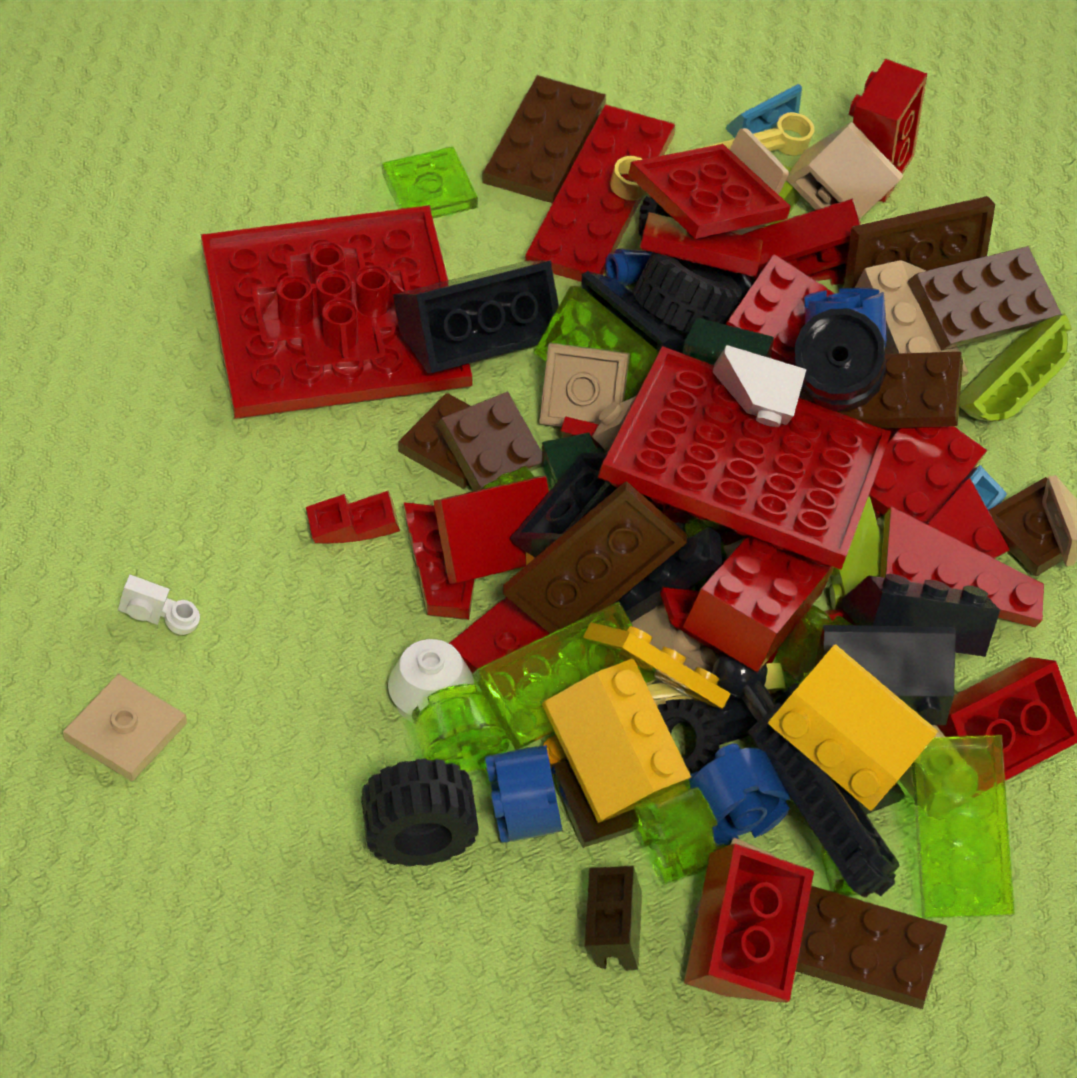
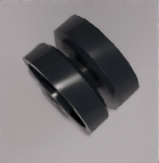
[795,308,886,411]

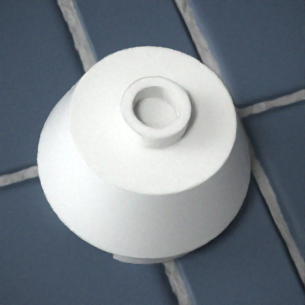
[388,639,474,726]

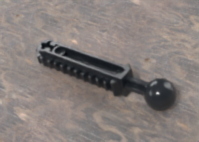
[713,651,899,897]

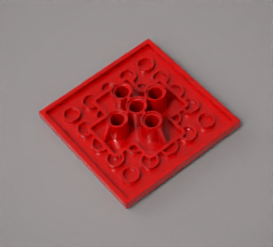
[201,205,472,419]

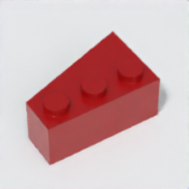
[741,198,861,285]

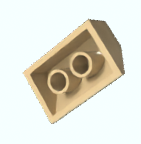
[855,260,968,377]

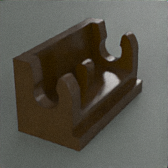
[585,866,642,970]

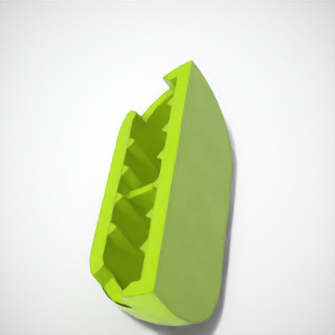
[959,313,1072,422]

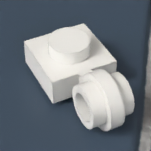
[118,575,200,635]

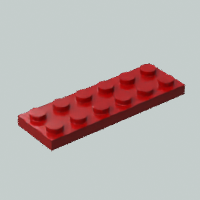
[525,104,675,282]

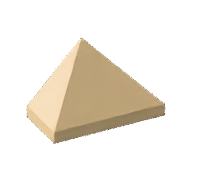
[1042,475,1077,566]

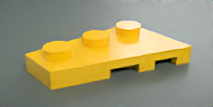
[583,622,731,709]

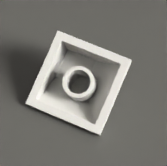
[713,345,806,427]

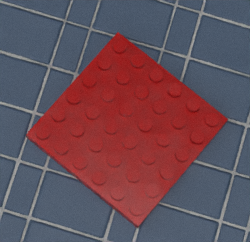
[598,346,891,570]

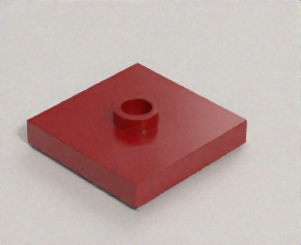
[449,597,568,702]

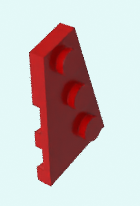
[404,502,476,619]

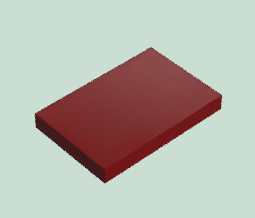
[640,212,763,277]
[433,476,549,584]

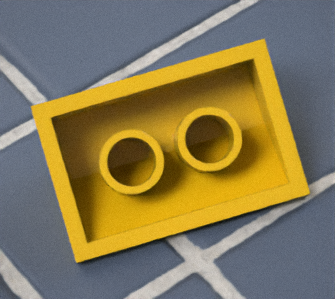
[768,644,939,811]
[542,658,691,823]

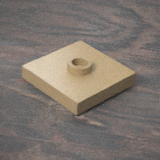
[539,343,630,427]
[63,674,187,782]

